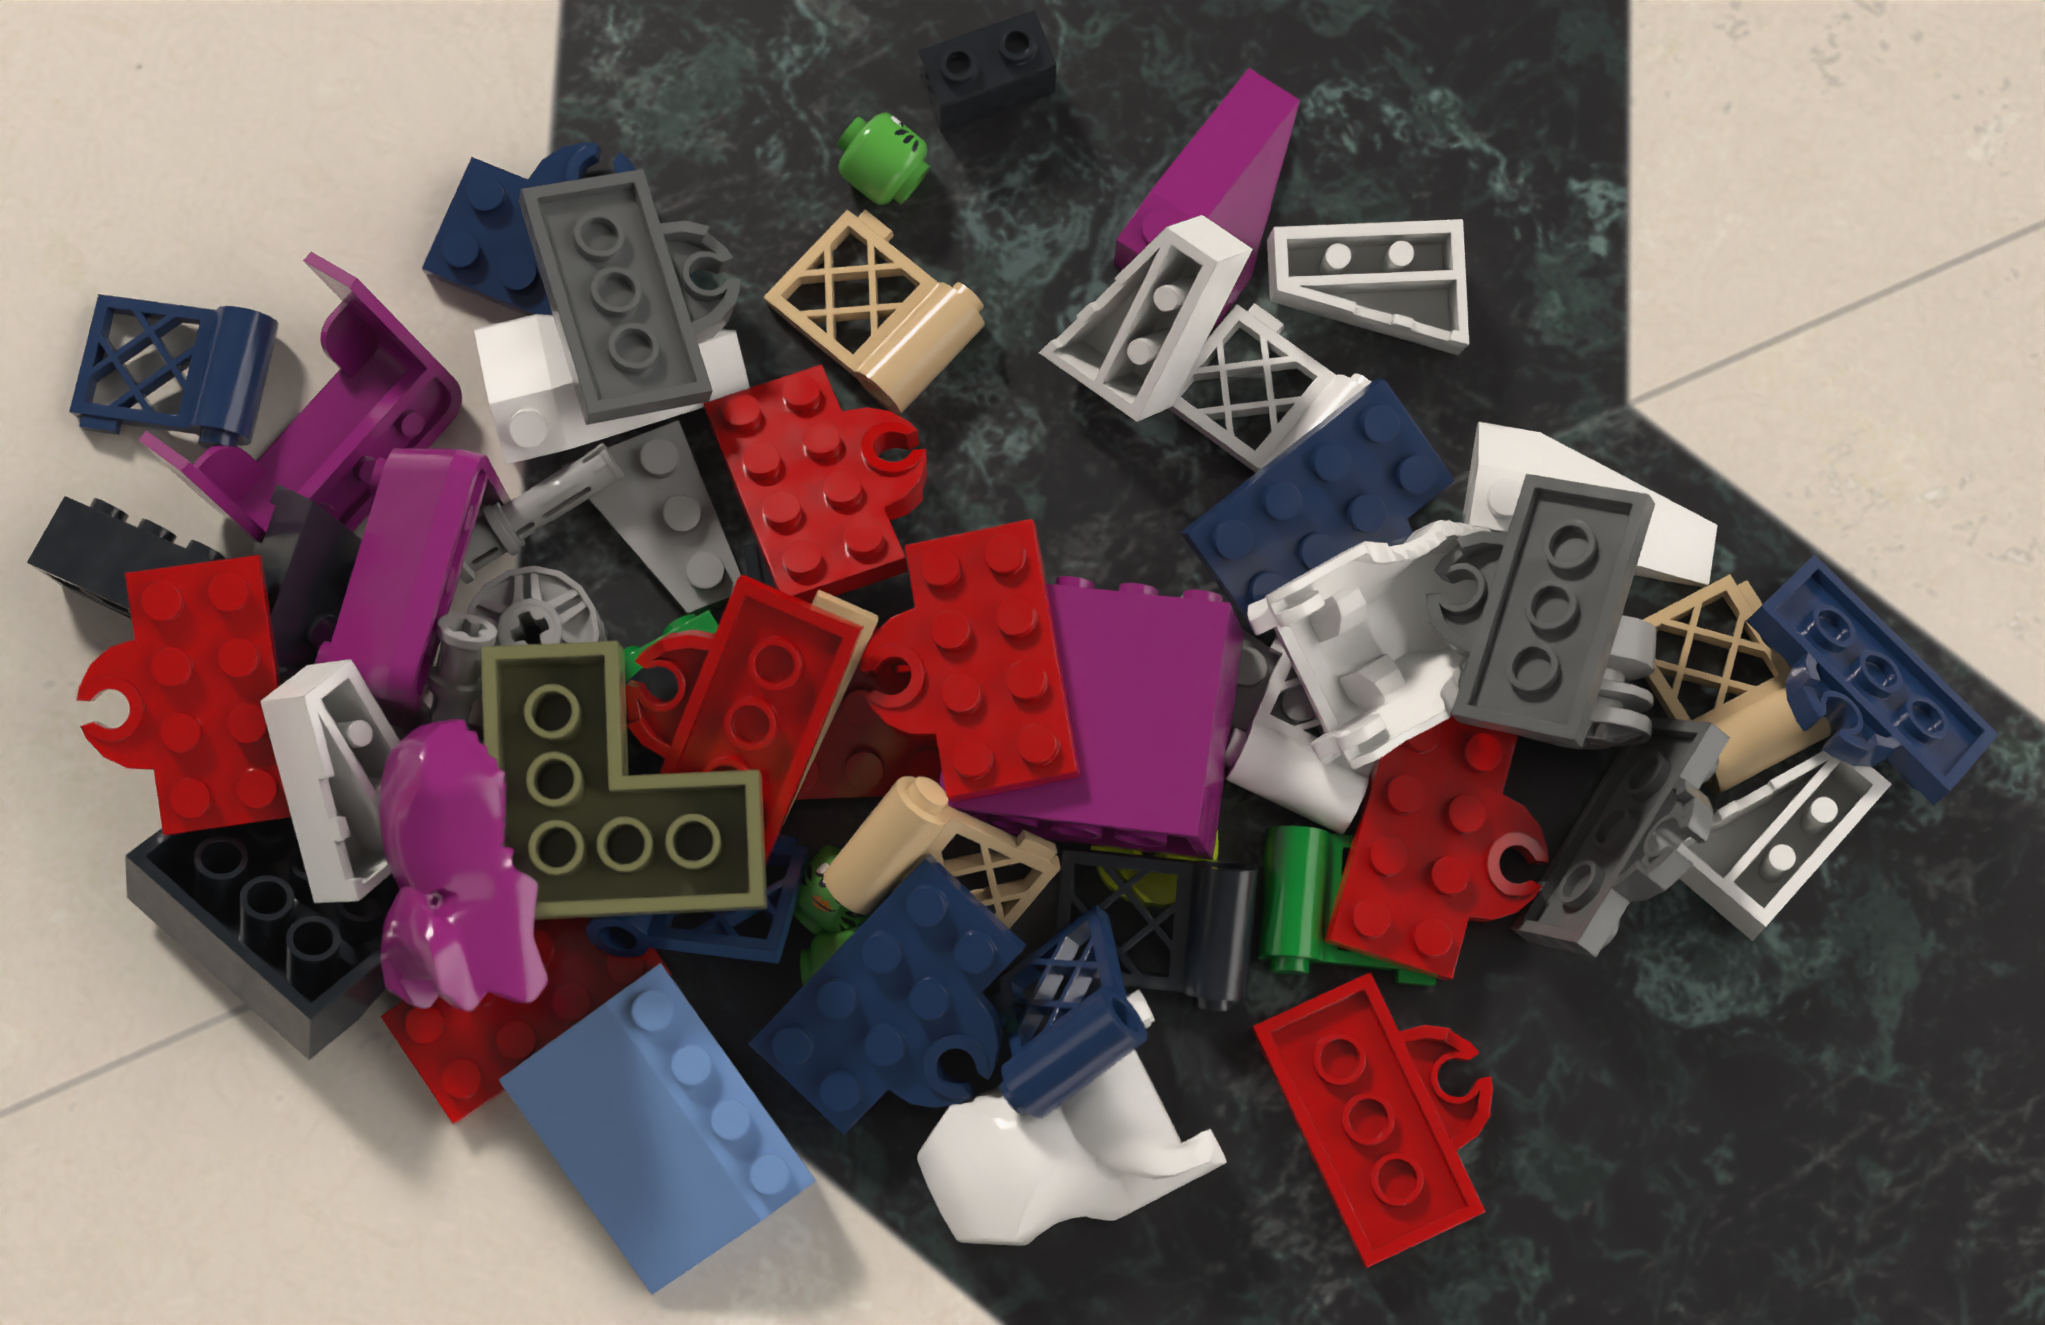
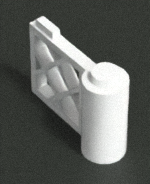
[1168,303,1371,473]
[1225,634,1374,834]

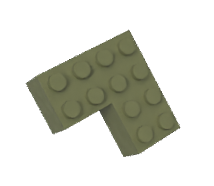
[481,641,767,920]

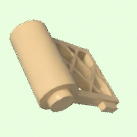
[764,209,985,415]
[1643,575,1831,795]
[823,776,1061,929]

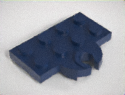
[421,142,694,316]
[1181,379,1455,636]
[1746,554,1999,806]
[749,853,1026,1135]

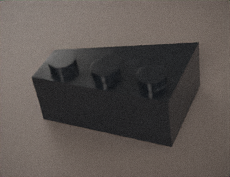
[251,484,362,685]
[27,496,226,619]

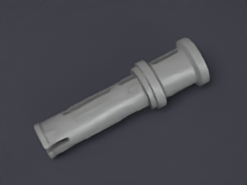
[459,442,625,584]
[427,613,497,729]

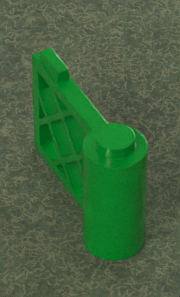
[1258,826,1436,987]

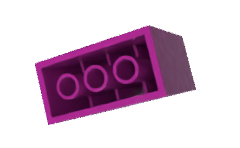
[939,576,1244,860]

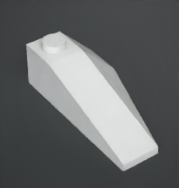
[474,314,750,465]
[1462,422,1717,588]

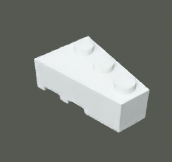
[1039,215,1253,422]
[1267,219,1469,355]
[260,659,400,903]
[1677,751,1891,941]

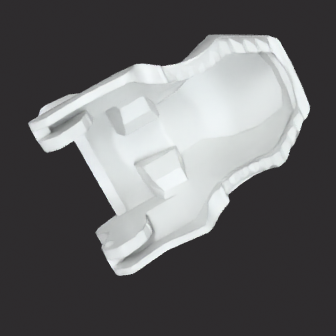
[1248,520,1492,770]
[917,990,1227,1246]

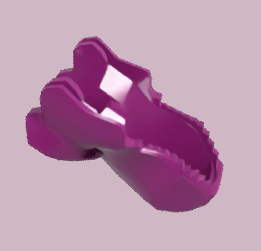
[378,719,547,1011]

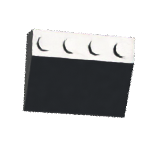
[125,817,400,1060]

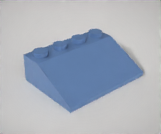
[499,963,816,1295]

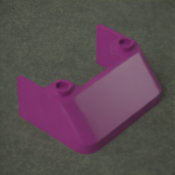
[138,251,462,542]
[315,448,510,731]

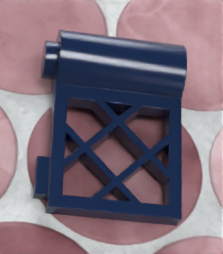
[69,294,279,449]
[586,835,809,963]
[993,904,1147,1119]

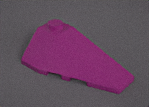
[1113,68,1300,329]

